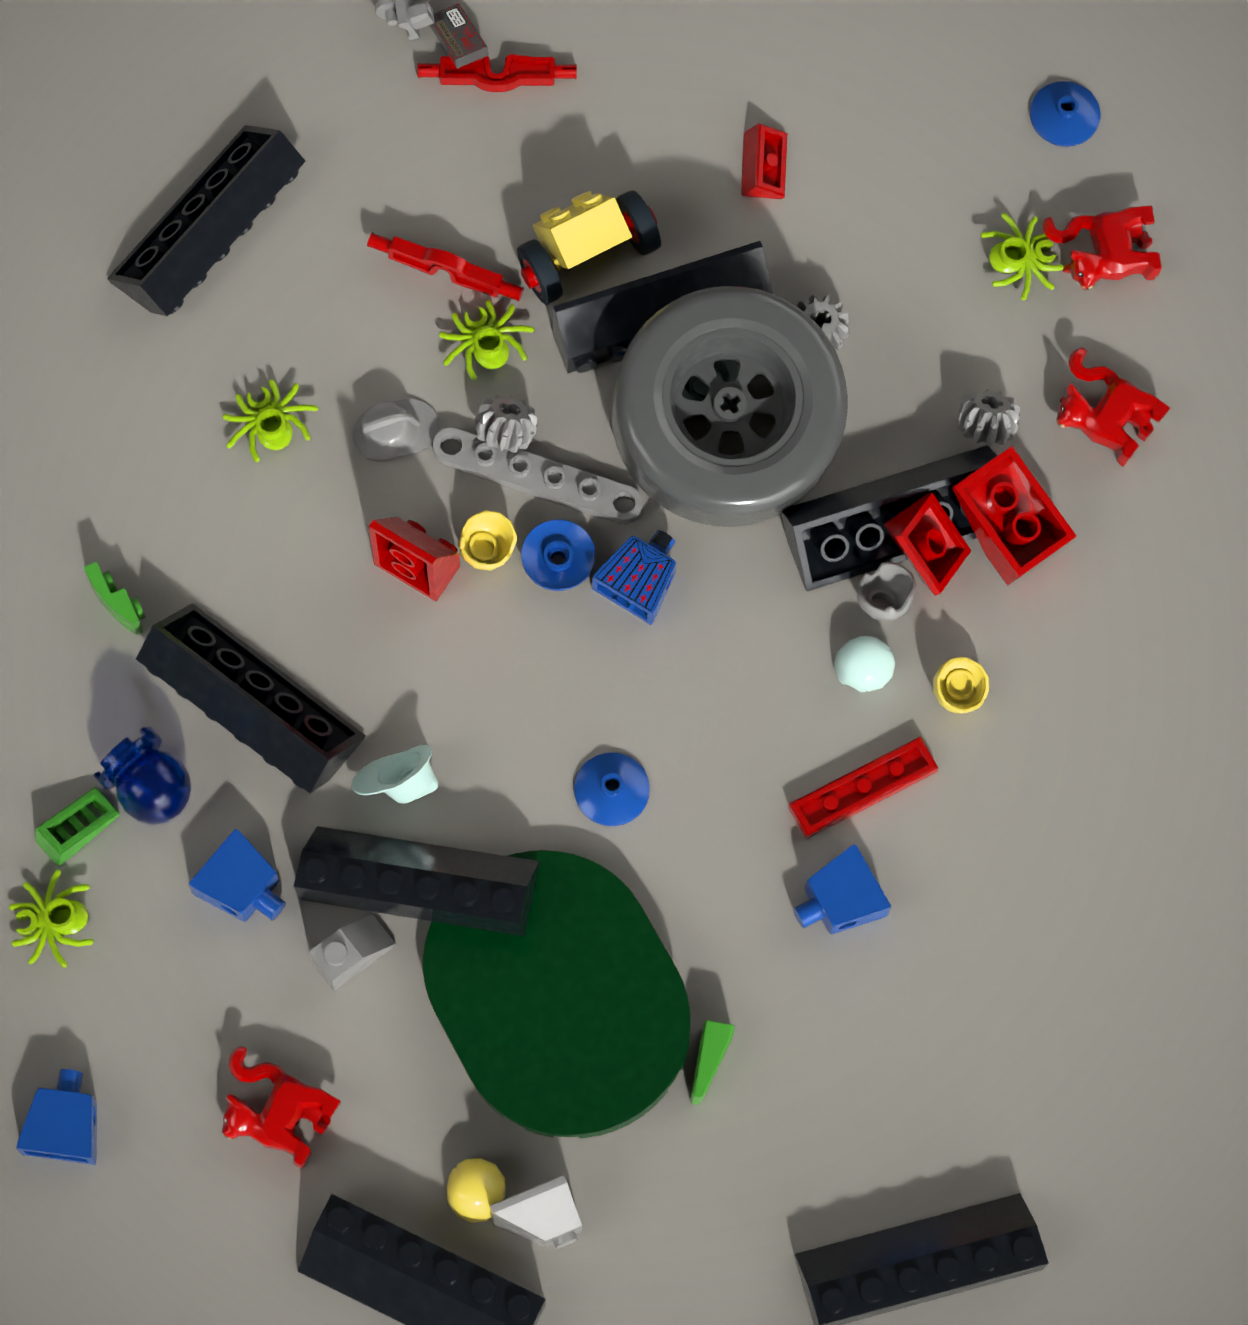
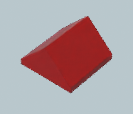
[884,493,971,595]

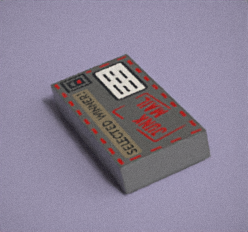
[429,3,489,69]

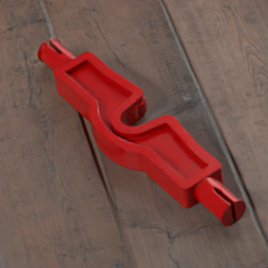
[418,54,577,92]
[367,232,524,302]

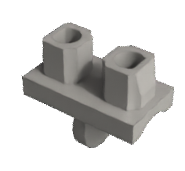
[375,0,435,41]

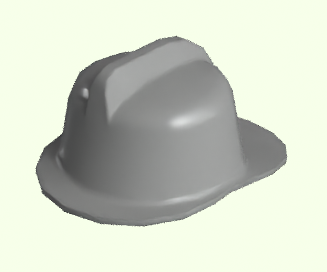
[353,399,440,462]

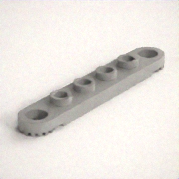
[433,428,643,525]

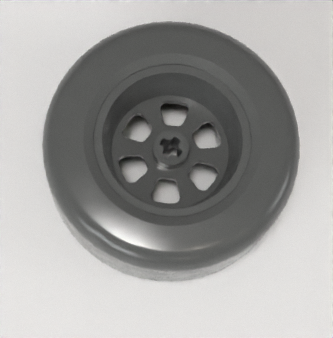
[611,286,848,527]

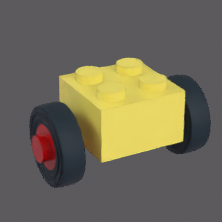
[517,190,661,305]

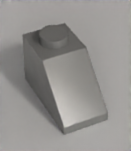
[308,914,396,992]

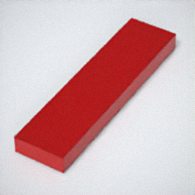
[788,736,939,839]

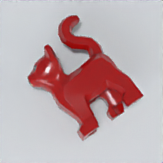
[1042,206,1162,290]
[1056,348,1170,467]
[221,1046,341,1169]

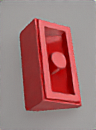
[741,123,788,199]

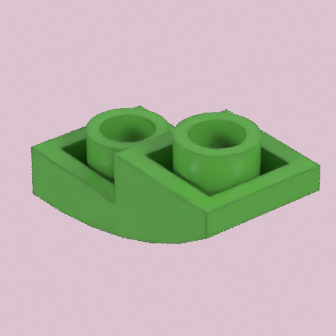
[83,561,146,635]

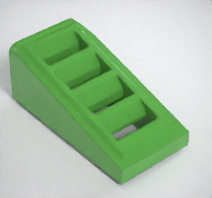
[35,786,120,866]
[690,1020,735,1105]

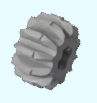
[796,294,850,350]
[957,389,1020,446]
[474,394,538,453]

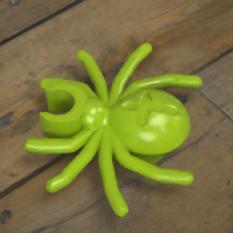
[980,212,1064,301]
[439,300,535,380]
[222,379,318,463]
[9,869,94,968]

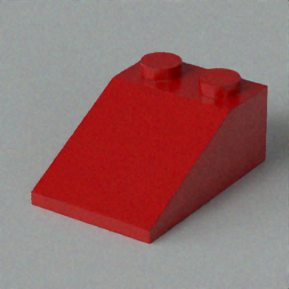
[952,446,1077,586]
[369,517,460,602]

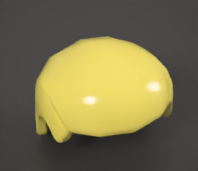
[458,510,517,571]
[933,657,989,713]
[447,1158,506,1223]

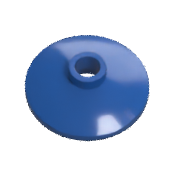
[1030,81,1101,147]
[521,520,595,591]
[574,753,650,826]

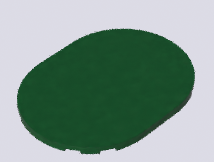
[423,850,691,1139]

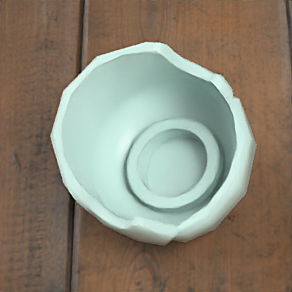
[834,636,896,693]

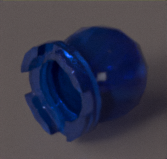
[93,726,191,825]

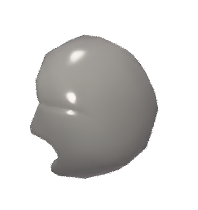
[857,562,916,620]

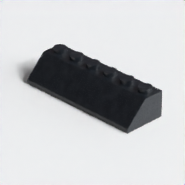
[107,125,306,317]
[553,241,773,374]
[781,445,997,591]
[136,603,366,794]
[293,826,540,936]
[794,1193,1049,1325]
[298,1194,546,1325]

